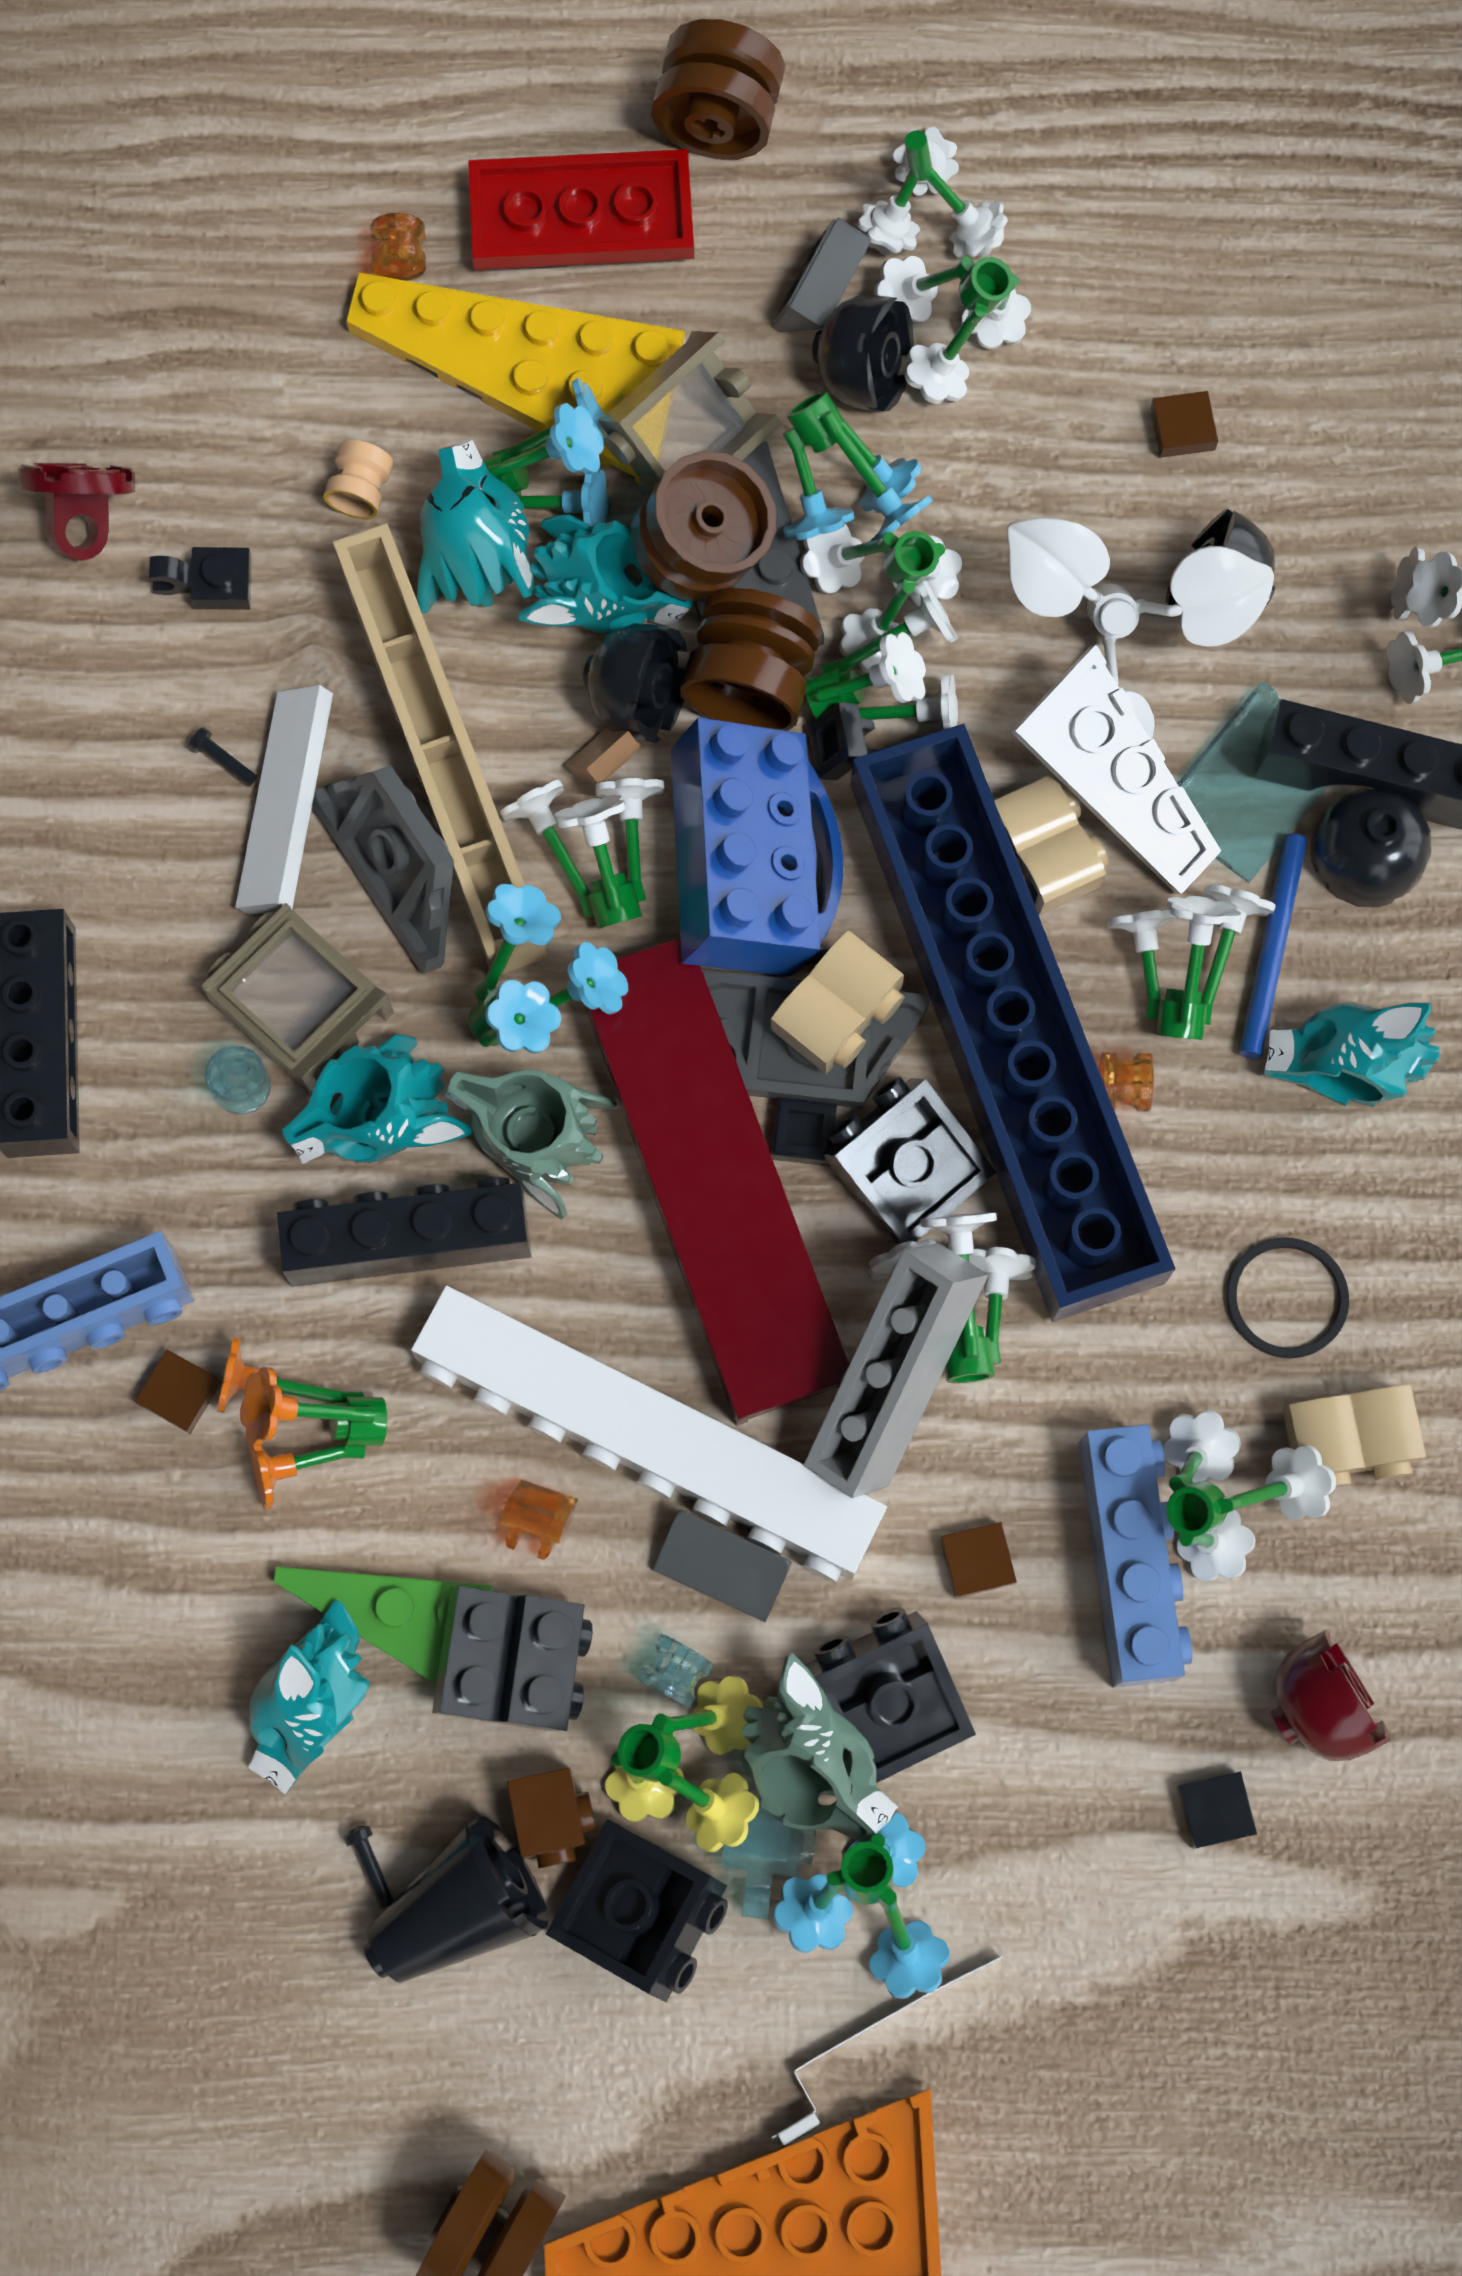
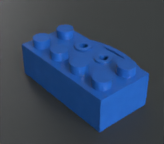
[671,717,843,977]

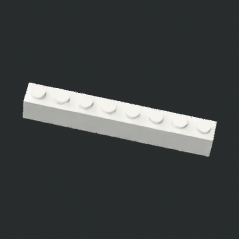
[411,1285,888,1583]

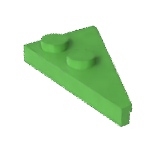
[274,1566,494,1684]

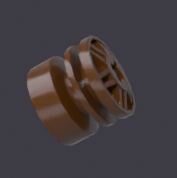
[680,588,822,731]

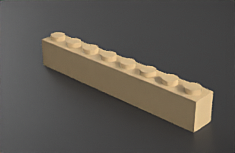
[333,523,548,974]

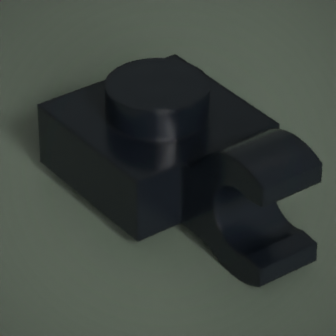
[149,547,252,610]

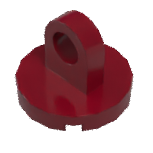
[18,463,135,561]

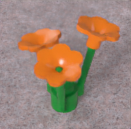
[217,1337,387,1510]

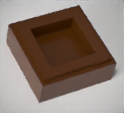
[1150,391,1218,458]
[134,1349,222,1434]
[940,1522,1017,1599]

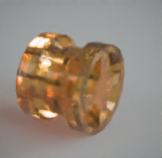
[370,213,426,281]
[1099,1052,1154,1112]

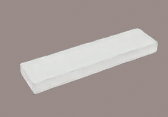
[235,685,333,915]

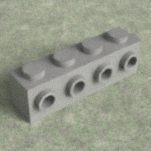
[804,1243,989,1498]

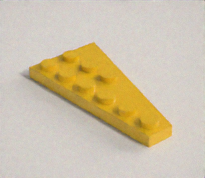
[346,272,685,483]

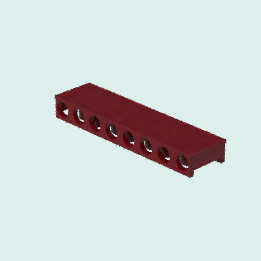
[583,938,850,1426]

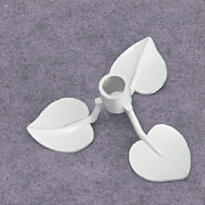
[1007,517,1274,739]

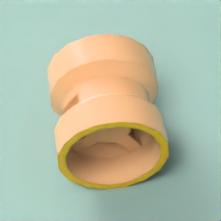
[323,440,394,519]

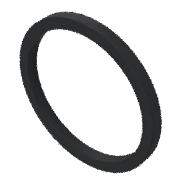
[1227,1238,1349,1358]

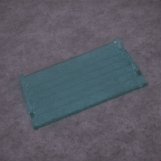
[1177,682,1328,883]

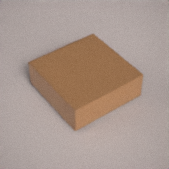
[566,727,640,784]

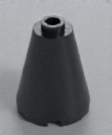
[364,1816,549,1983]

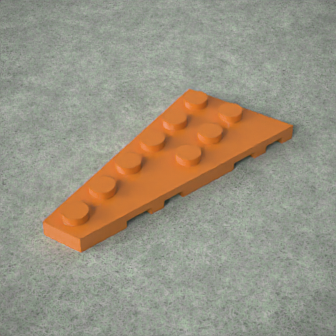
[544,2088,941,2276]

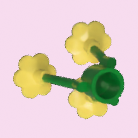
[605,1676,763,1852]

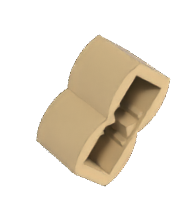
[994,774,1108,916]
[771,930,905,1074]
[1282,1384,1426,1488]

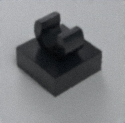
[807,702,879,780]

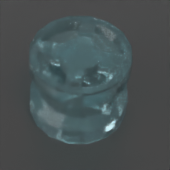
[205,1045,271,1115]
[636,1634,714,1709]

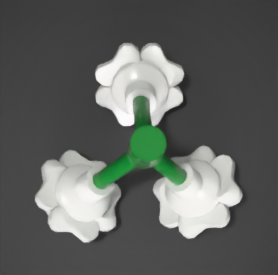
[857,127,1008,258]

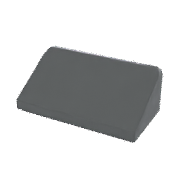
[772,217,870,332]
[653,1510,792,1622]

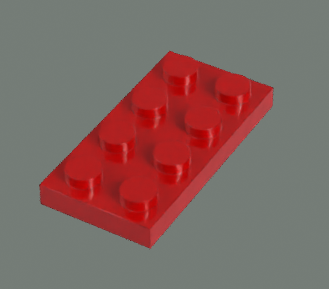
[468,149,694,270]

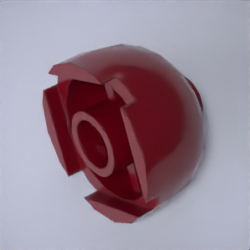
[1270,1630,1391,1761]

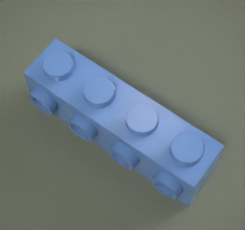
[0,1231,195,1391]
[1079,1424,1192,1688]

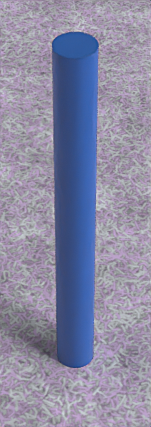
[1239,834,1307,1059]

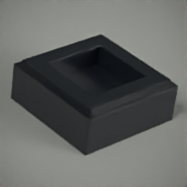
[771,1097,837,1167]
[1177,1771,1257,1849]

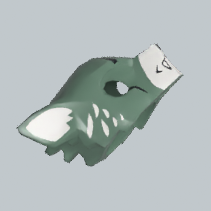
[444,1070,618,1220]
[741,1653,898,1842]

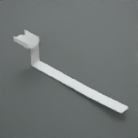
[772,1956,1003,2146]

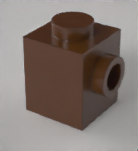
[507,1767,596,1869]

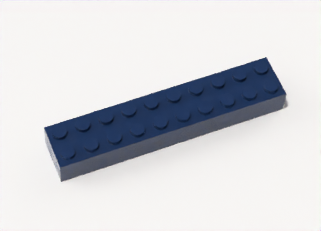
[850,723,1176,1322]

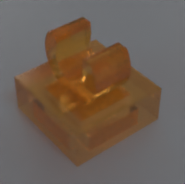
[500,1479,578,1560]

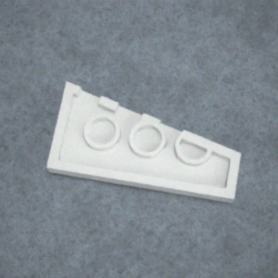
[1011,645,1221,894]

